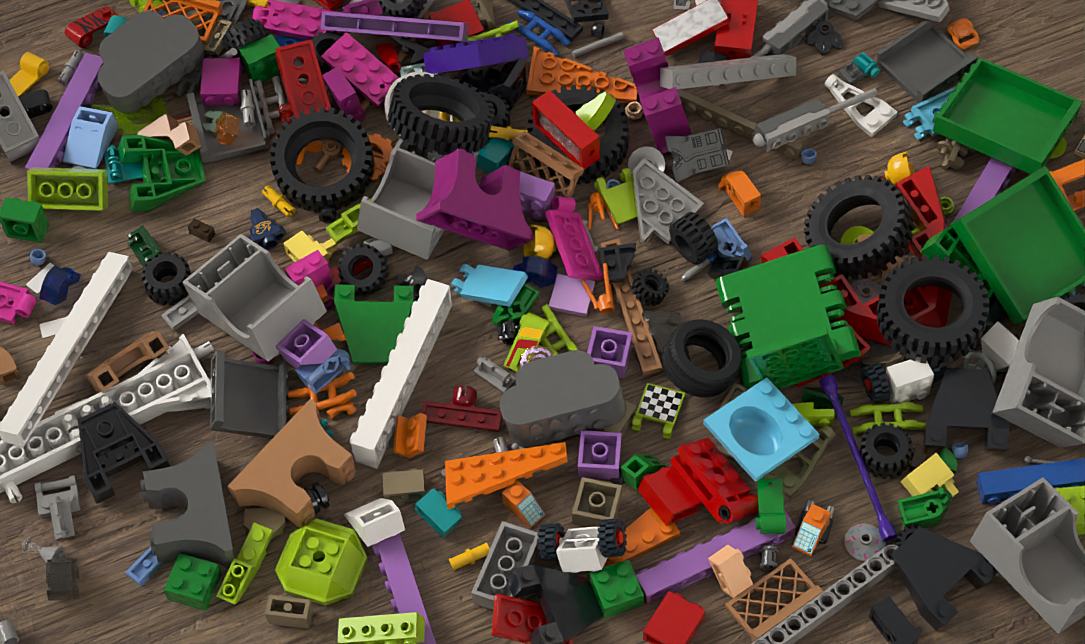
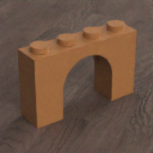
[84,332,169,392]

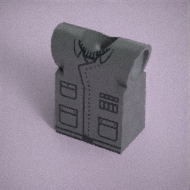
[665,128,730,182]

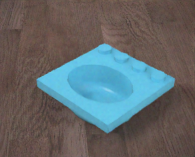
[703,377,820,482]

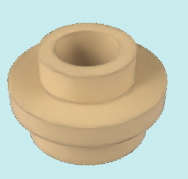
[625,102,643,120]

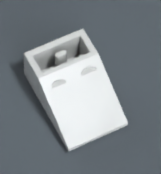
[344,498,405,547]

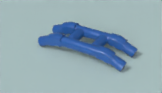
[506,9,571,56]

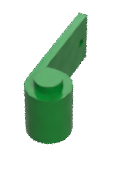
[755,479,786,534]

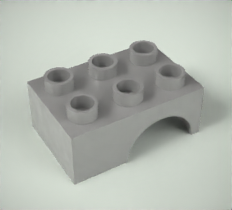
[357,138,479,260]
[182,234,327,361]
[992,297,1085,448]
[970,477,1085,634]

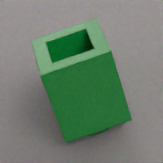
[621,454,666,492]

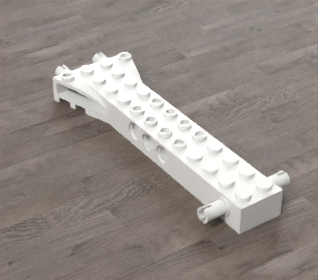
[0,334,214,503]

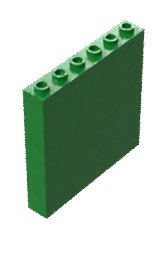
[932,57,1083,174]
[951,166,1085,325]

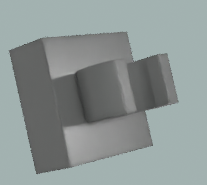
[838,61,865,85]

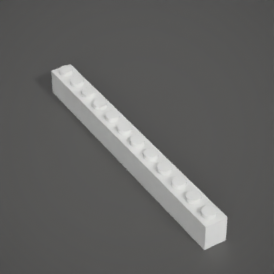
[0,252,134,447]

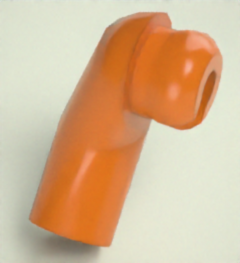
[326,401,357,419]

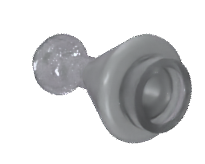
[21,537,67,569]

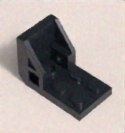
[459,58,528,110]

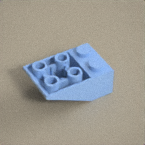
[63,106,119,169]

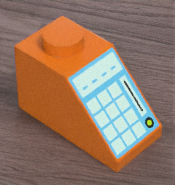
[502,480,546,529]
[792,504,831,556]

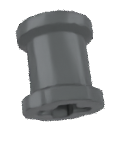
[760,545,778,572]

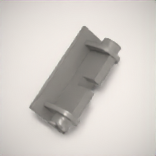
[473,357,516,393]
[48,495,75,540]

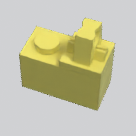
[284,231,338,264]
[900,453,959,498]

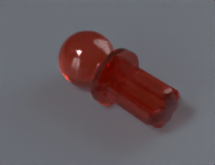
[278,103,294,125]

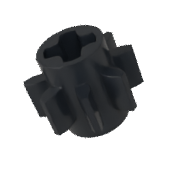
[497,321,520,345]

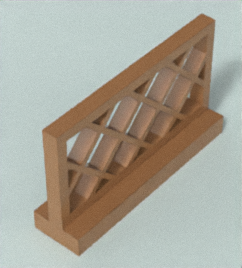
[508,131,584,198]
[725,558,823,642]

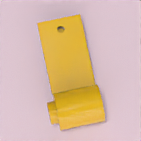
[9,52,49,96]

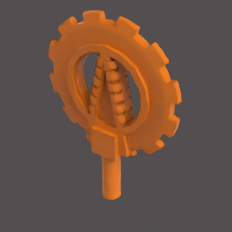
[341,133,394,181]

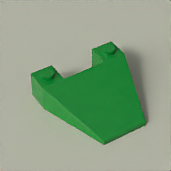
[118,135,206,212]
[920,225,993,298]
[334,285,414,364]

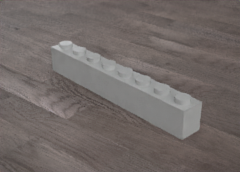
[660,54,796,89]

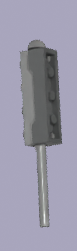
[724,0,829,86]
[753,88,878,152]

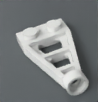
[825,74,897,138]

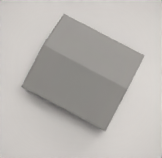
[363,237,393,256]

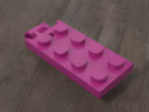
[252,0,340,40]
[321,32,399,107]
[545,196,604,281]
[0,281,37,325]

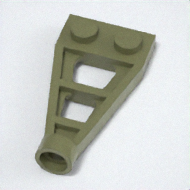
[763,425,835,499]

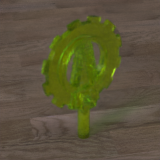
[91,96,168,135]

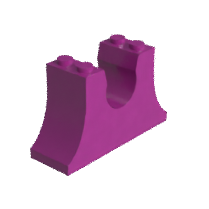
[623,37,692,156]
[416,149,533,251]

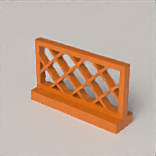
[143,0,223,44]

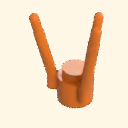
[588,192,619,230]
[581,263,615,314]

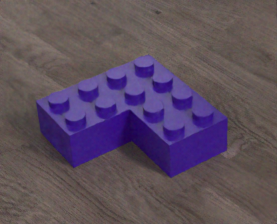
[423,34,529,74]

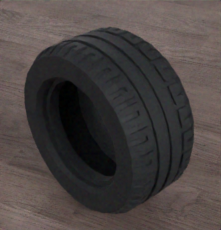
[662,319,742,398]

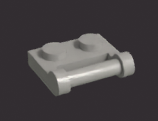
[35,475,81,518]

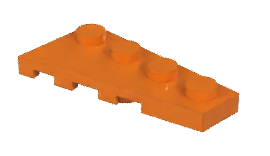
[604,508,680,567]

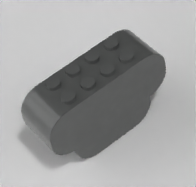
[98,11,204,113]
[500,350,627,447]

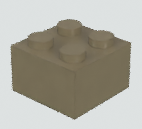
[572,477,622,527]

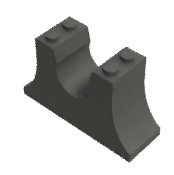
[140,441,234,569]

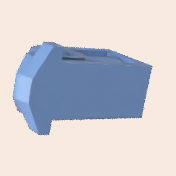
[711,218,753,264]
[295,349,351,394]

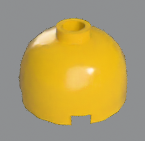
[884,152,915,185]
[523,225,557,263]

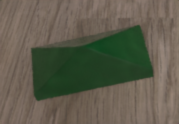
[801,387,844,417]

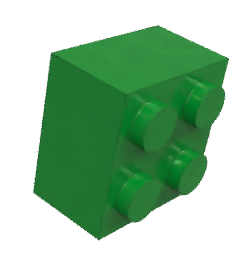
[239,34,281,86]
[0,197,50,243]
[164,553,222,611]
[590,559,644,619]

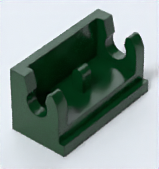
[127,225,162,267]

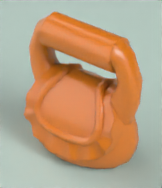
[947,18,979,50]

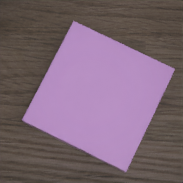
[549,274,595,317]

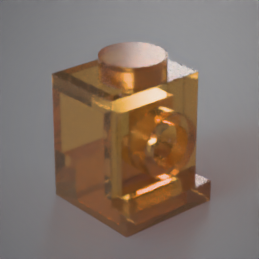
[215,112,240,145]

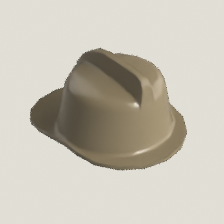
[863,352,908,374]

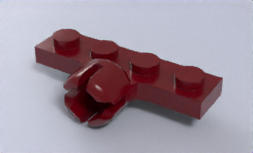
[421,385,502,432]

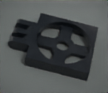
[565,0,609,23]

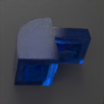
[513,256,558,288]
[39,266,81,305]

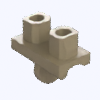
[937,139,970,170]

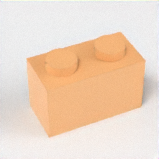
[708,545,753,598]

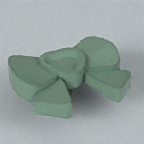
[202,110,227,136]

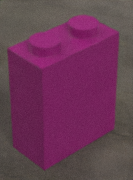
[200,58,242,106]
[322,67,366,122]

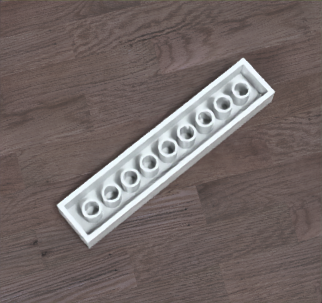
[350,279,452,469]

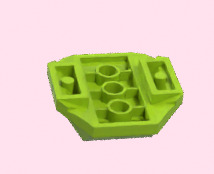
[275,518,368,606]

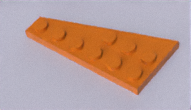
[526,46,638,104]
[445,442,568,510]

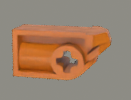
[718,171,761,217]

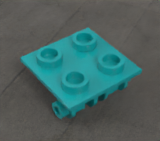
[104,145,143,184]

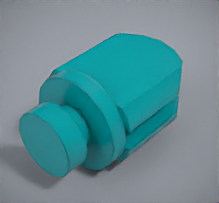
[853,52,880,78]

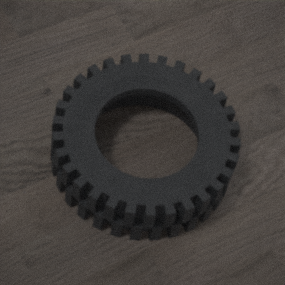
[388,74,495,155]
[527,85,629,185]
[269,107,375,212]
[804,175,914,280]
[876,255,989,364]

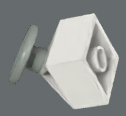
[964,321,1019,385]

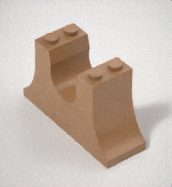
[228,398,356,528]

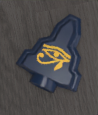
[248,208,287,250]

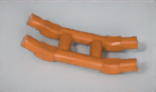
[288,372,357,415]

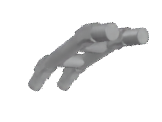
[254,76,291,135]

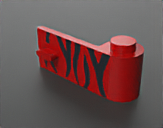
[64,6,119,48]

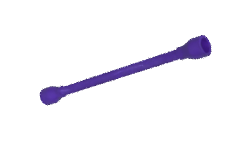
[819,375,898,542]

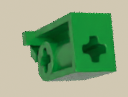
[492,283,539,327]
[898,487,952,528]

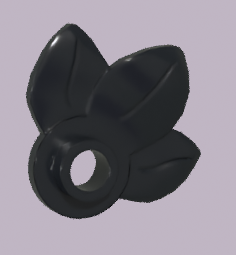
[806,21,843,56]
[397,266,427,301]

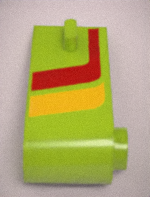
[503,312,551,372]

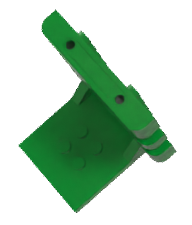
[715,244,861,389]

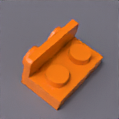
[393,413,427,459]

